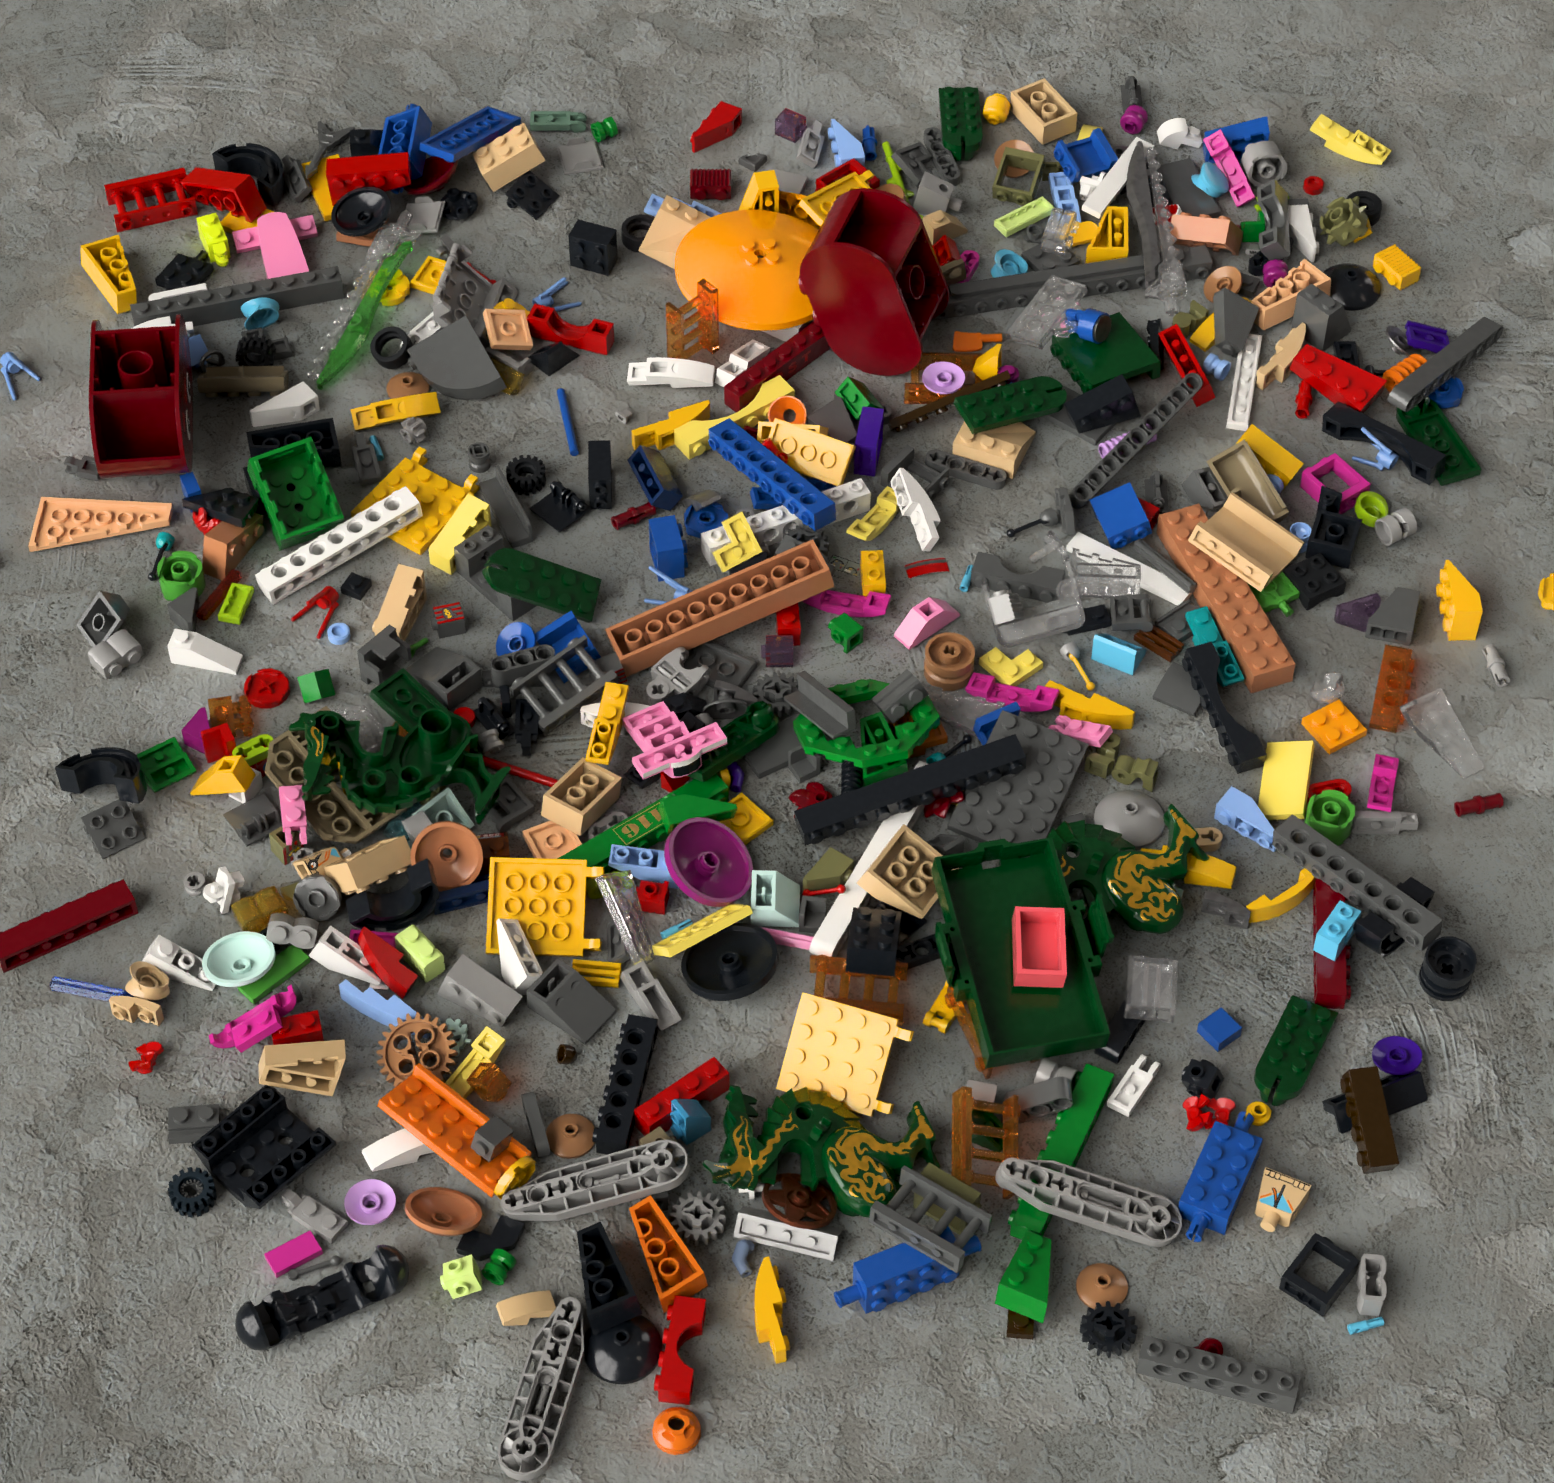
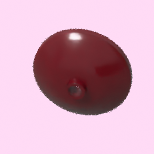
[404,156,458,195]

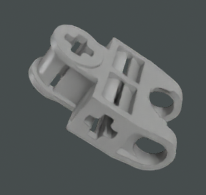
[646,647,711,706]

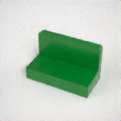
[835,377,884,421]

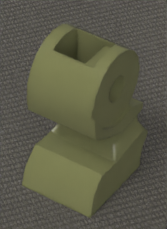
[1172,300,1209,338]
[1084,733,1120,779]
[1111,755,1159,792]

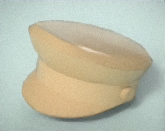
[125,961,170,1001]

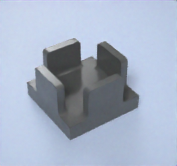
[357,624,412,685]

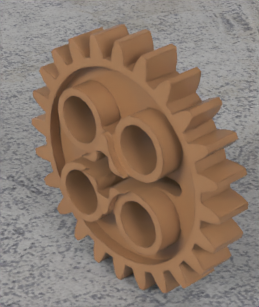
[376,1012,458,1087]

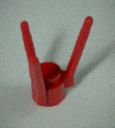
[291,586,339,639]

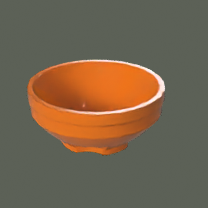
[768,396,807,424]
[652,1407,701,1455]

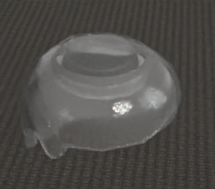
[1310,672,1345,704]

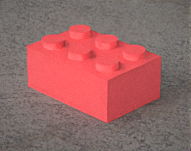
[1012,906,1067,988]

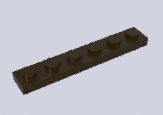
[887,370,1011,432]

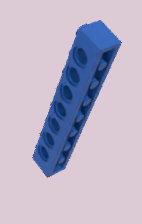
[708,418,836,531]

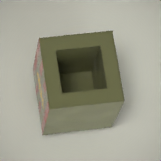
[269,826,304,865]

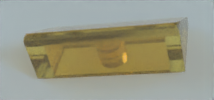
[490,357,525,395]

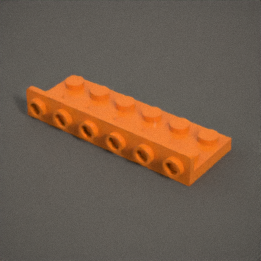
[378,1063,532,1198]

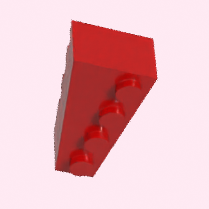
[326,152,411,206]
[180,167,267,223]
[1290,344,1387,414]

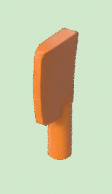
[953,331,1002,352]

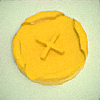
[494,1156,536,1200]

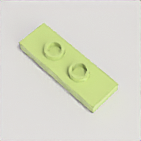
[994,196,1055,237]

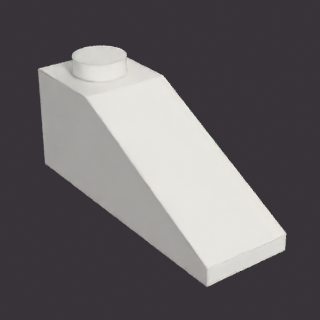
[167,629,243,675]
[496,918,543,995]
[309,925,382,985]

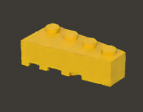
[80,234,137,314]

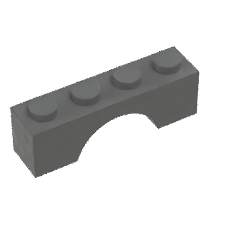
[1257,180,1290,260]
[970,552,1065,604]

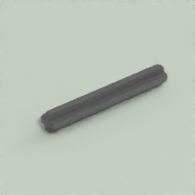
[1133,540,1197,594]

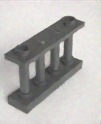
[510,635,618,736]
[869,1165,993,1273]

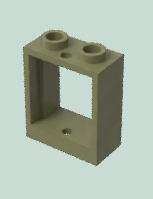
[992,147,1045,206]
[913,1162,982,1235]

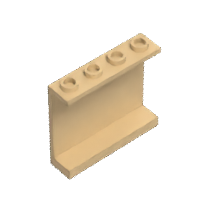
[1188,492,1305,592]

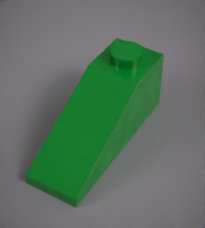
[658,794,737,834]

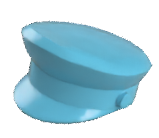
[1191,162,1229,198]
[991,249,1028,278]
[241,297,279,330]

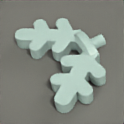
[446,1018,472,1057]

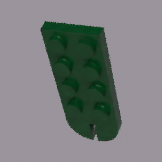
[938,87,983,161]
[954,376,1067,434]
[1396,396,1481,486]
[482,548,602,623]
[369,668,479,754]
[686,701,780,782]
[1254,995,1338,1106]

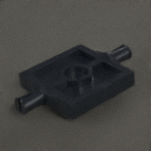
[155,250,214,291]

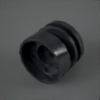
[1419,936,1477,1001]

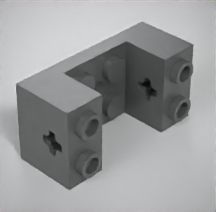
[454,525,537,621]

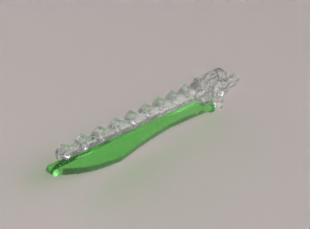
[308,210,421,390]

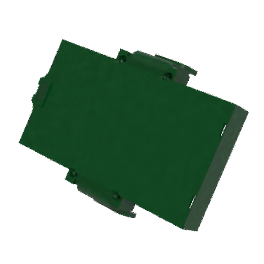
[931,837,1115,1069]

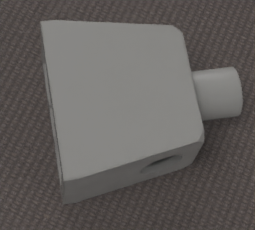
[913,171,963,215]

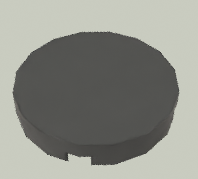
[293,874,342,922]

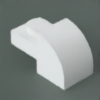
[1157,118,1203,150]

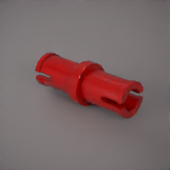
[1295,380,1313,419]

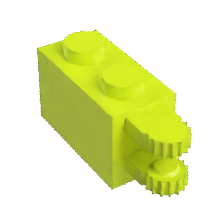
[196,213,231,267]

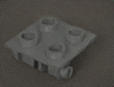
[223,793,282,847]
[81,799,145,859]

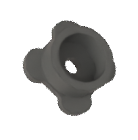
[1024,224,1046,244]

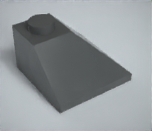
[76,591,130,648]

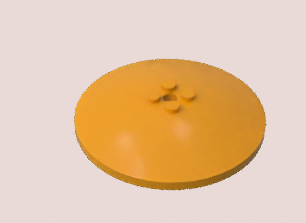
[675,210,819,331]

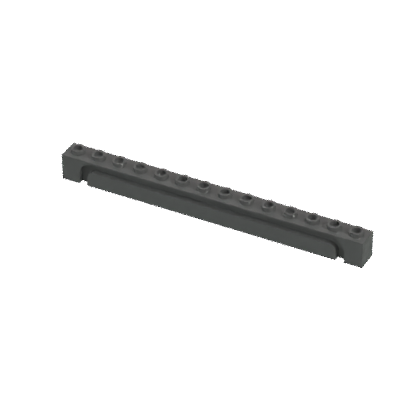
[931,245,1213,321]

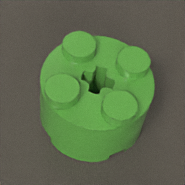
[157,551,206,601]
[1304,790,1355,846]

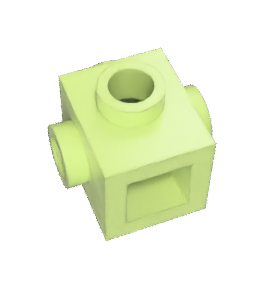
[440,1254,482,1299]

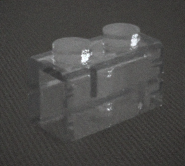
[1041,207,1079,256]

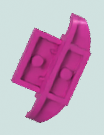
[209,985,296,1053]

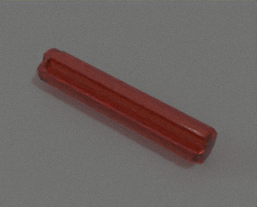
[196,569,242,621]

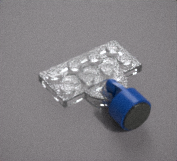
[1006,275,1111,350]

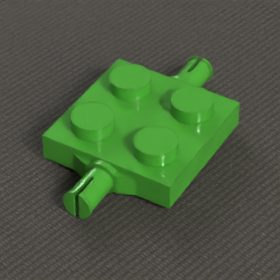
[1247,572,1300,617]

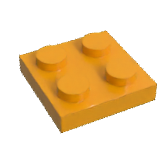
[1301,699,1367,755]

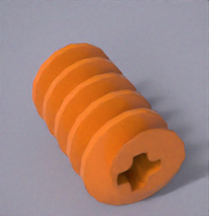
[1383,353,1427,392]

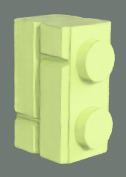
[395,925,445,982]

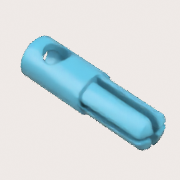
[369,435,384,461]
[959,565,973,592]
[660,919,693,939]
[1347,1317,1384,1335]

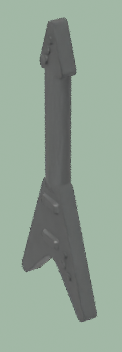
[305,121,355,179]

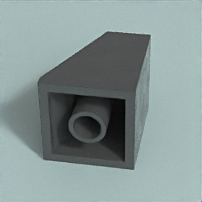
[1291,284,1351,351]

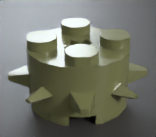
[1319,196,1368,247]

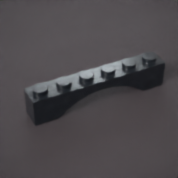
[1322,401,1446,485]
[1182,641,1267,774]

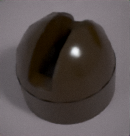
[556,1044,577,1065]

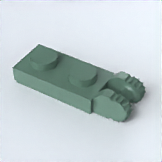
[530,111,587,133]

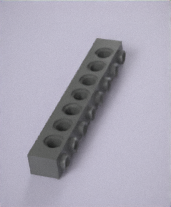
[1272,814,1443,952]

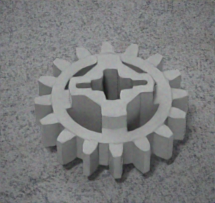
[670,1191,726,1246]

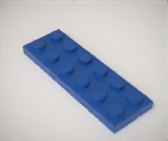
[419,106,521,162]

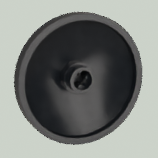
[681,923,779,1001]

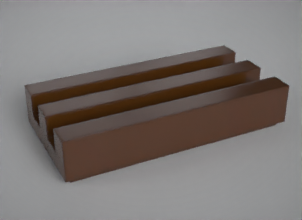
[1134,625,1184,662]

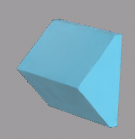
[1091,633,1147,676]

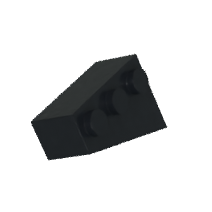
[1064,374,1141,434]

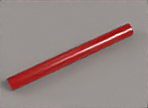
[483,756,558,787]

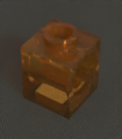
[466,1062,512,1102]

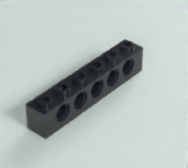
[592,1014,658,1154]

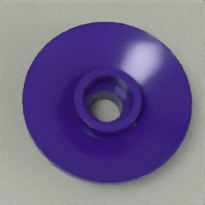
[1372,1036,1422,1075]

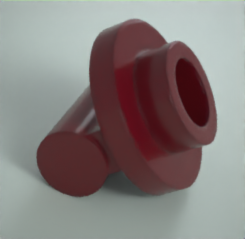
[1193,1338,1223,1355]

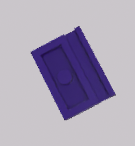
[1405,320,1449,354]

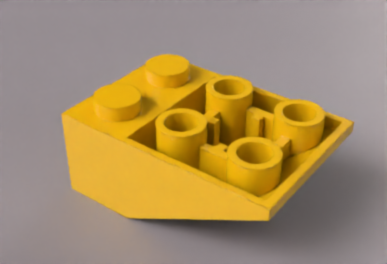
[1436,560,1483,641]

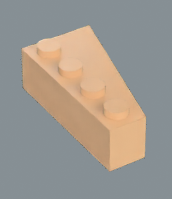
[1252,259,1331,330]

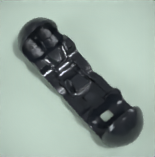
[235,1245,409,1351]

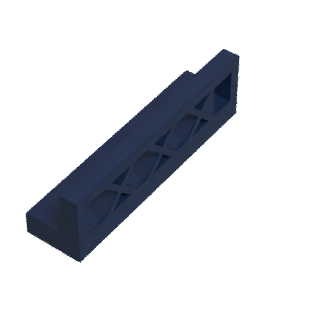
[434,874,489,915]

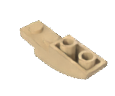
[1256,322,1306,390]

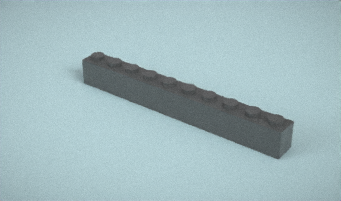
[130,266,344,327]

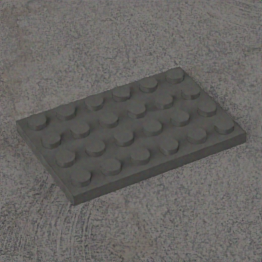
[947,710,1089,858]

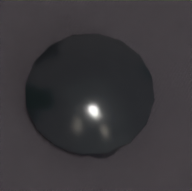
[440,188,478,220]

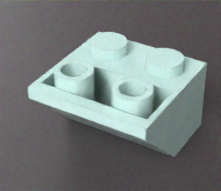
[751,870,800,927]

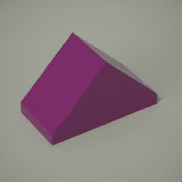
[181,707,210,754]

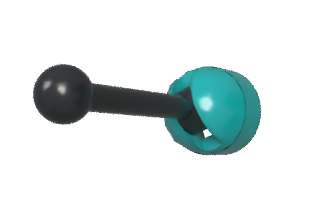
[148,532,175,581]
[926,734,972,764]

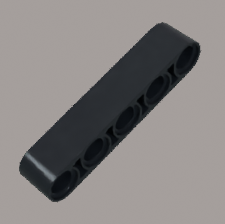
[1094,963,1171,1064]

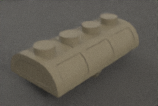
[197,365,289,397]
[1206,439,1289,523]

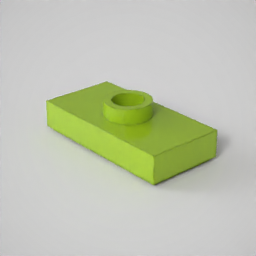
[218,583,254,625]

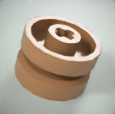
[924,632,975,691]

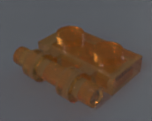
[208,695,254,737]

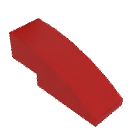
[357,926,418,999]

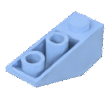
[828,119,865,167]
[1214,786,1276,852]
[608,844,679,889]

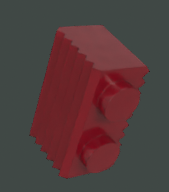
[690,168,731,200]

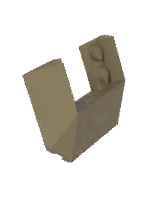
[265,706,411,844]

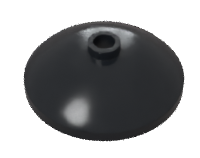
[331,187,392,236]
[1323,263,1381,311]
[584,1315,662,1384]

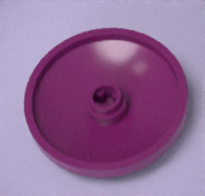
[664,817,753,907]

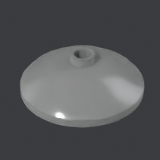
[1094,790,1165,850]

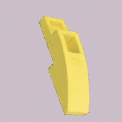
[1310,114,1392,165]

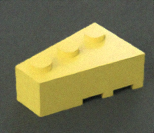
[429,493,491,575]

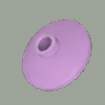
[922,361,965,394]
[344,1179,396,1225]

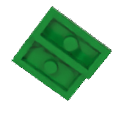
[137,737,197,793]

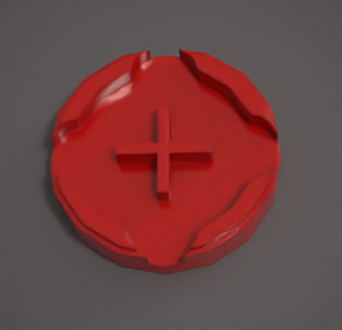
[244,668,290,709]

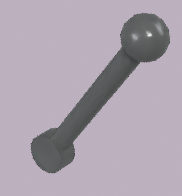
[288,1256,341,1281]

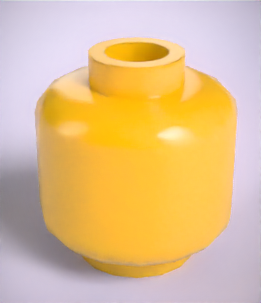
[982,93,1011,125]

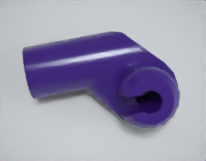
[727,761,745,793]

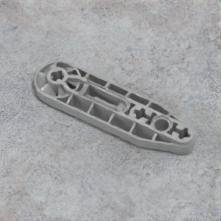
[501,1140,690,1222]
[995,1157,1182,1247]
[497,1297,585,1481]

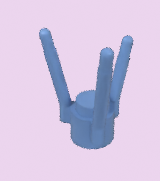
[532,277,582,311]
[0,352,41,400]
[1352,427,1399,471]
[644,566,693,605]

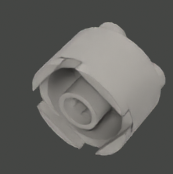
[1241,141,1287,187]

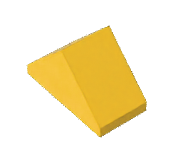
[973,344,1002,388]

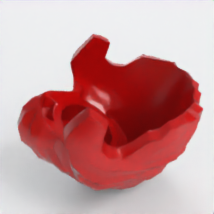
[192,507,222,535]

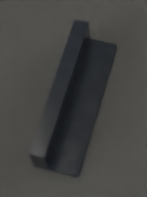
[1322,1070,1428,1134]

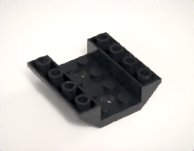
[192,1085,337,1209]

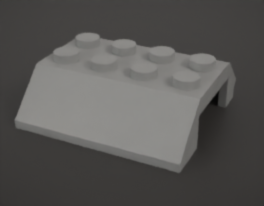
[433,243,518,349]

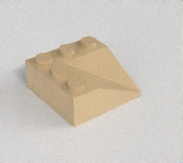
[638,195,711,269]
[952,421,1036,479]
[857,824,959,919]

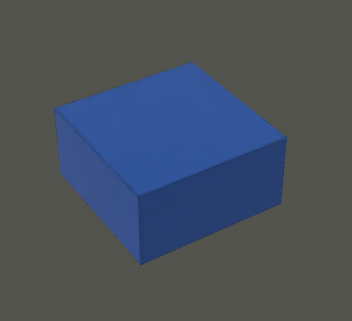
[180,472,202,513]
[1197,1008,1242,1052]

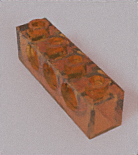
[1369,644,1415,733]

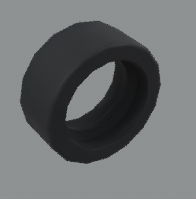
[621,214,654,253]
[370,326,413,369]

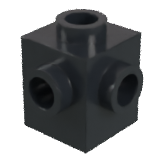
[1181,1059,1224,1099]

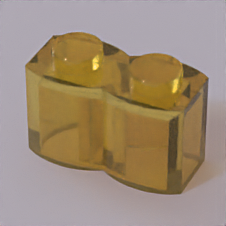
[231,886,289,933]

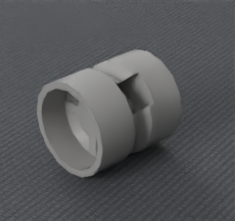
[1375,508,1417,546]
[1034,1058,1078,1090]

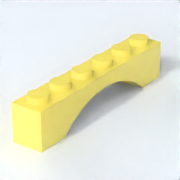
[674,375,795,460]

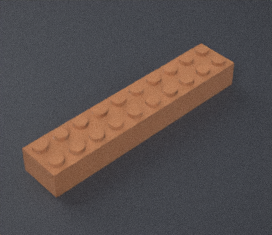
[1156,504,1295,693]
[605,539,835,677]

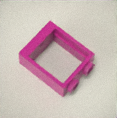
[1300,453,1371,514]

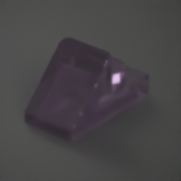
[1334,593,1381,632]

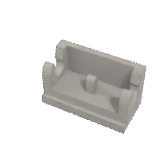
[485,347,533,383]

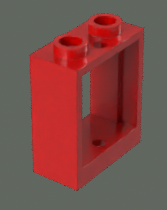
[815,158,880,192]

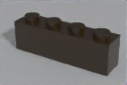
[1340,1066,1400,1174]

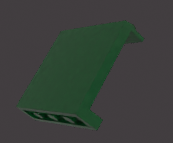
[1050,312,1160,394]

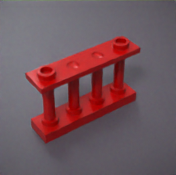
[104,168,198,232]

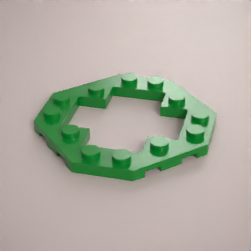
[793,679,940,768]

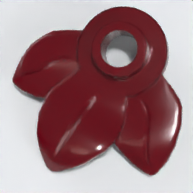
[789,782,833,819]
[924,791,964,819]

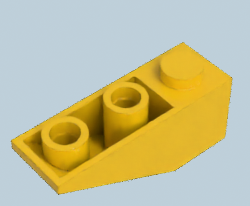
[190,755,256,795]

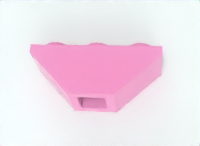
[894,597,960,650]

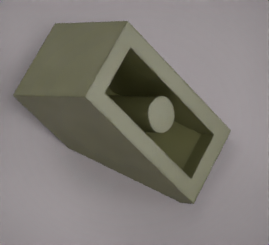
[803,847,854,891]

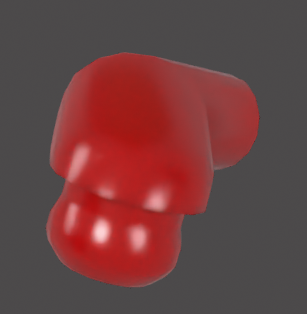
[761,438,788,463]

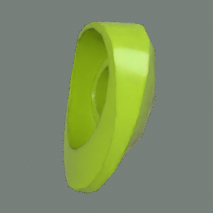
[1355,491,1389,527]

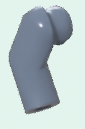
[732,1239,754,1278]

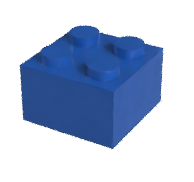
[648,515,688,582]

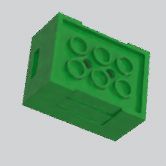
[247,437,344,551]

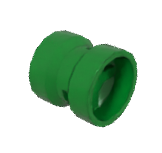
[591,117,618,142]
[481,1249,517,1285]

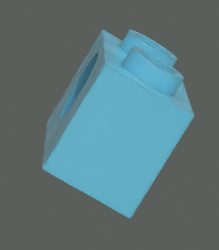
[1313,900,1361,961]

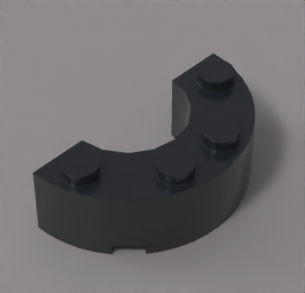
[212,143,285,206]
[55,747,147,804]
[345,859,439,932]
[1353,877,1435,957]

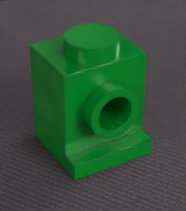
[828,613,863,654]

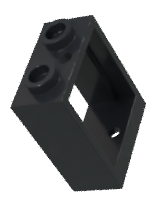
[588,440,612,510]
[1279,1233,1360,1317]

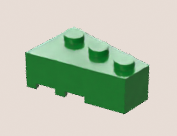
[860,711,908,786]
[995,1230,1052,1323]

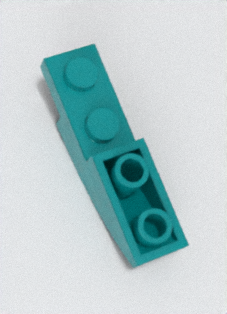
[1185,606,1244,687]

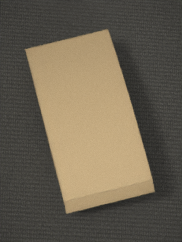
[109,996,164,1026]
[496,1290,556,1326]

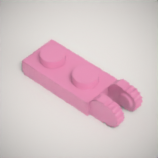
[1049,715,1113,748]
[279,785,307,846]

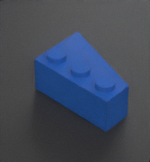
[1203,116,1270,163]

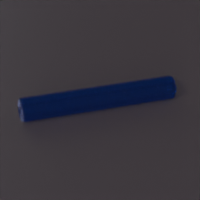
[50,976,134,1002]

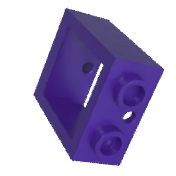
[854,406,884,476]

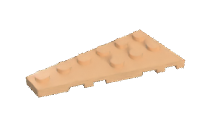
[28,497,173,552]

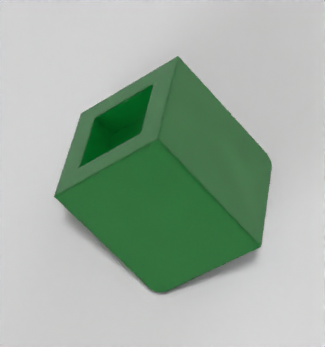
[1240,211,1265,242]
[297,669,335,703]

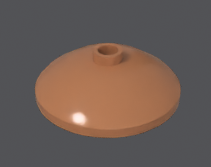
[411,821,483,891]
[405,1187,482,1236]

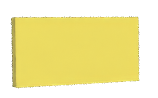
[1258,741,1314,820]
[651,904,753,957]

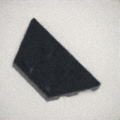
[182,488,260,528]

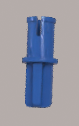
[862,125,877,161]

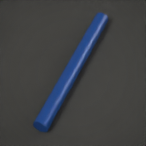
[557,388,579,456]

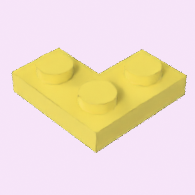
[712,512,763,572]
[979,647,1043,687]

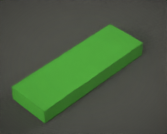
[238,945,310,1004]

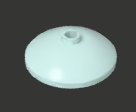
[202,931,276,987]

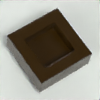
[1006,1309,1034,1340]

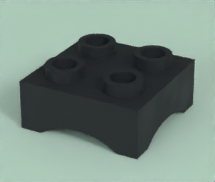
[1283,553,1346,610]

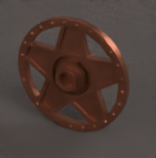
[762,1173,837,1229]

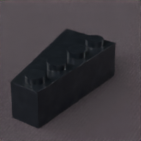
[246,418,342,467]
[577,1221,642,1335]

